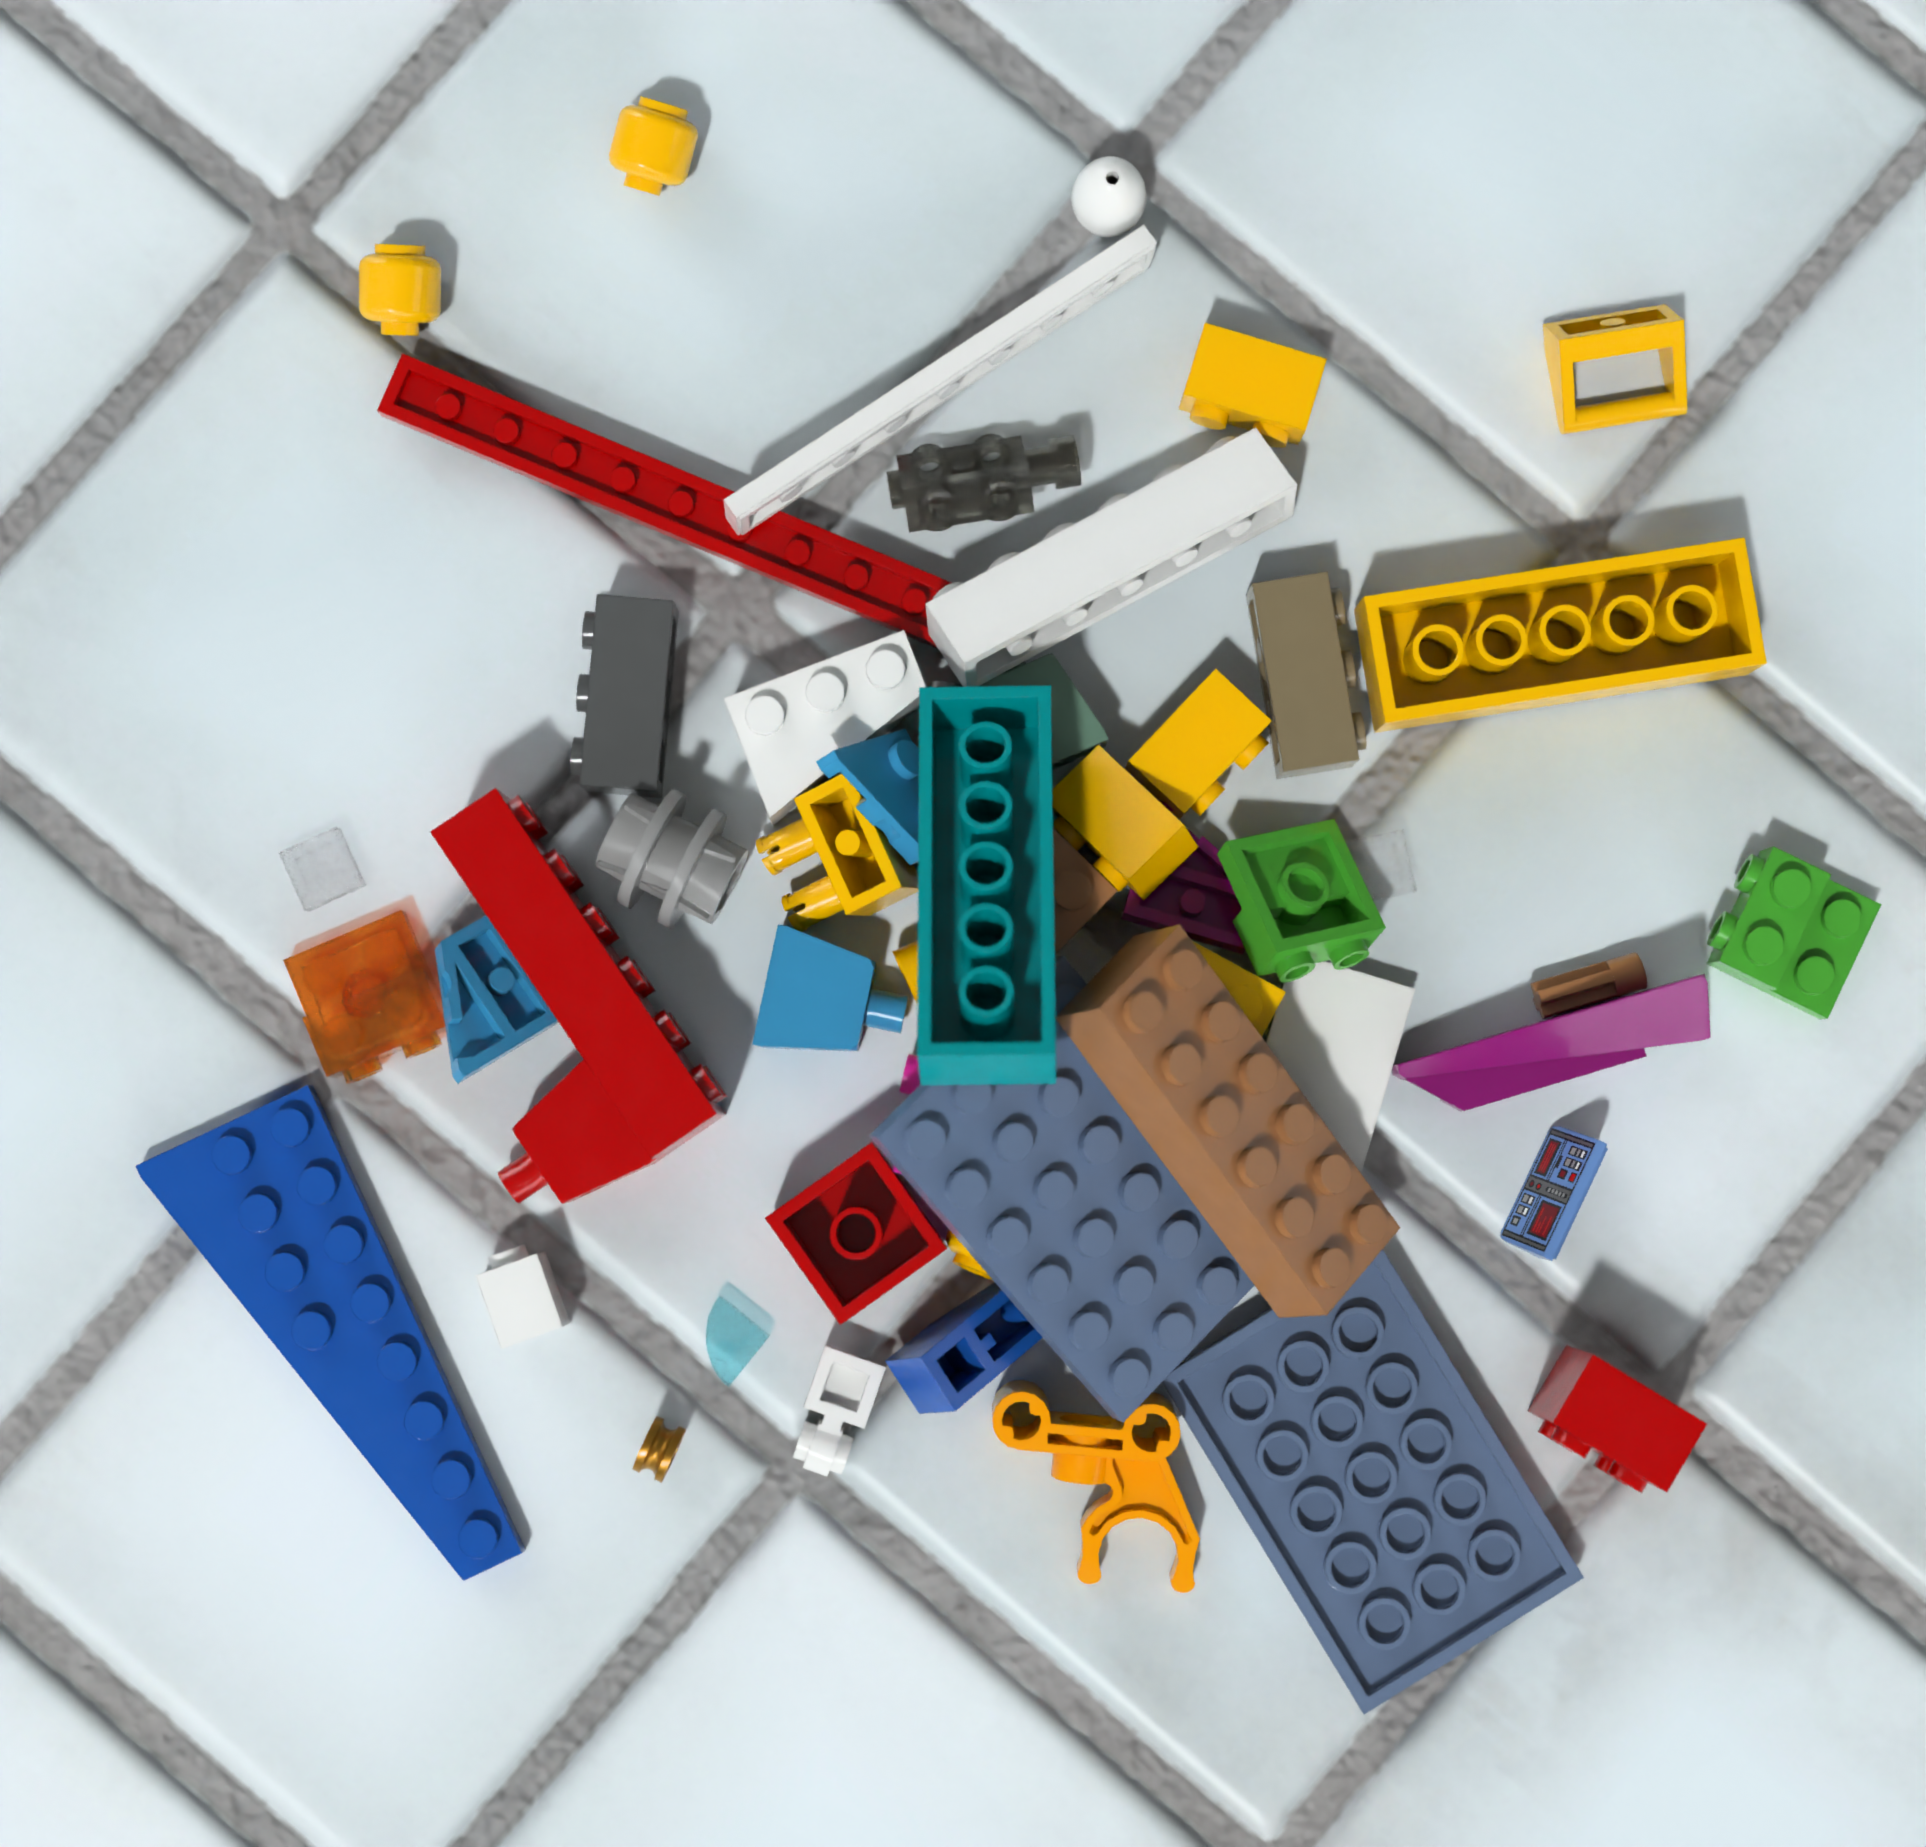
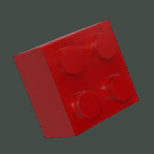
[765,1142,948,1325]
[1527,1345,1707,1493]

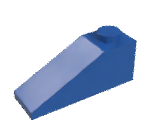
[885,1282,1043,1414]

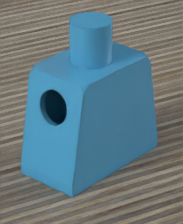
[752,924,909,1051]

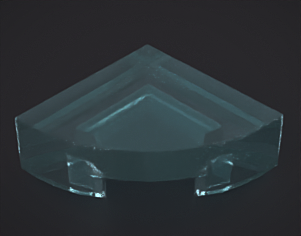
[706,1295,770,1387]

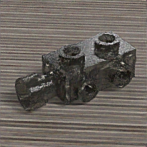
[886,434,1081,532]

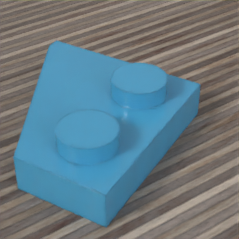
[816,729,919,865]
[435,915,558,1084]

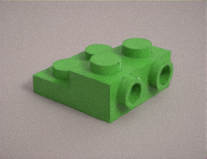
[1217,819,1386,982]
[1707,846,1881,1020]

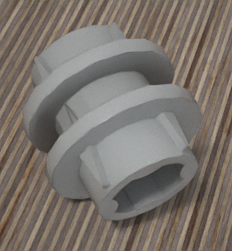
[595,788,749,929]

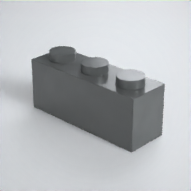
[570,594,679,798]

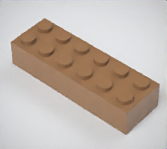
[1055,924,1400,1318]

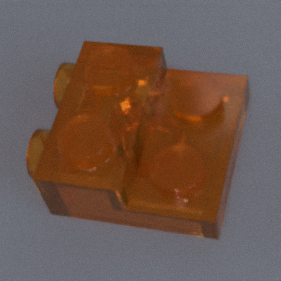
[283,910,446,1084]

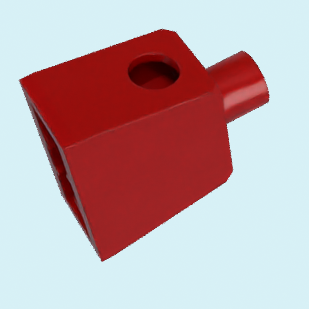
[497,1060,662,1204]

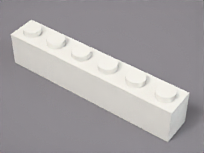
[925,427,1297,687]

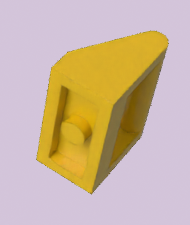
[1543,304,1687,435]

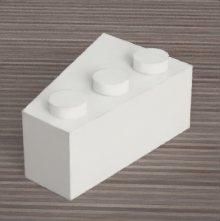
[724,630,926,826]

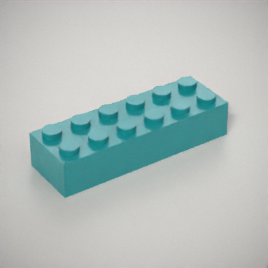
[917,685,1056,1085]

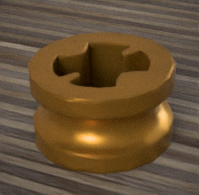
[632,1416,686,1483]

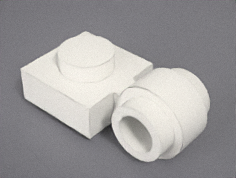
[792,1345,886,1477]

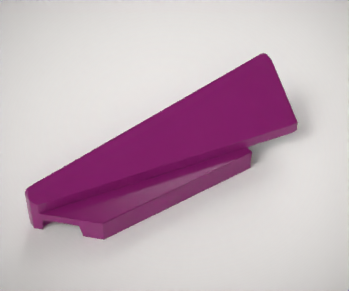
[1391,974,1711,1111]

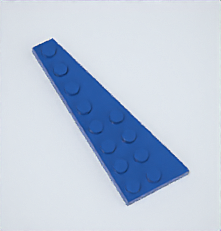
[135,1085,526,1581]

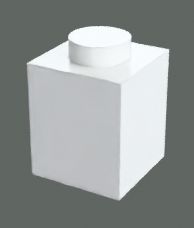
[475,1244,570,1349]

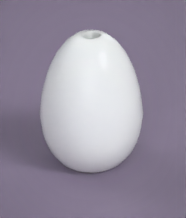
[1071,156,1146,237]

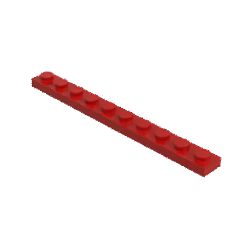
[377,353,952,649]

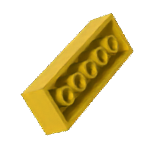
[1354,537,1767,733]

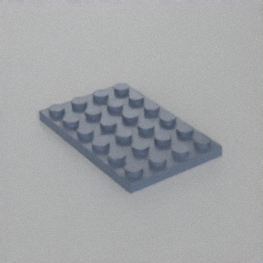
[869,955,1254,1422]
[1162,1249,1584,1714]

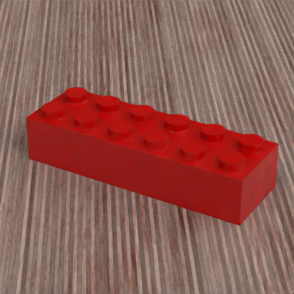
[430,788,727,1159]

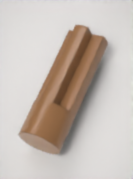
[1531,952,1647,1019]

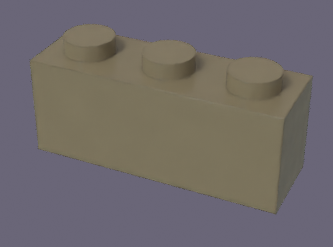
[1246,572,1367,779]

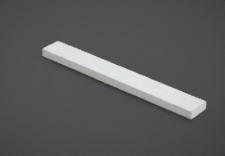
[724,224,1157,535]

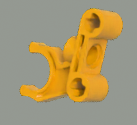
[992,1379,1200,1593]

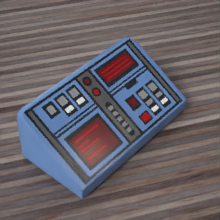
[1500,1126,1608,1261]

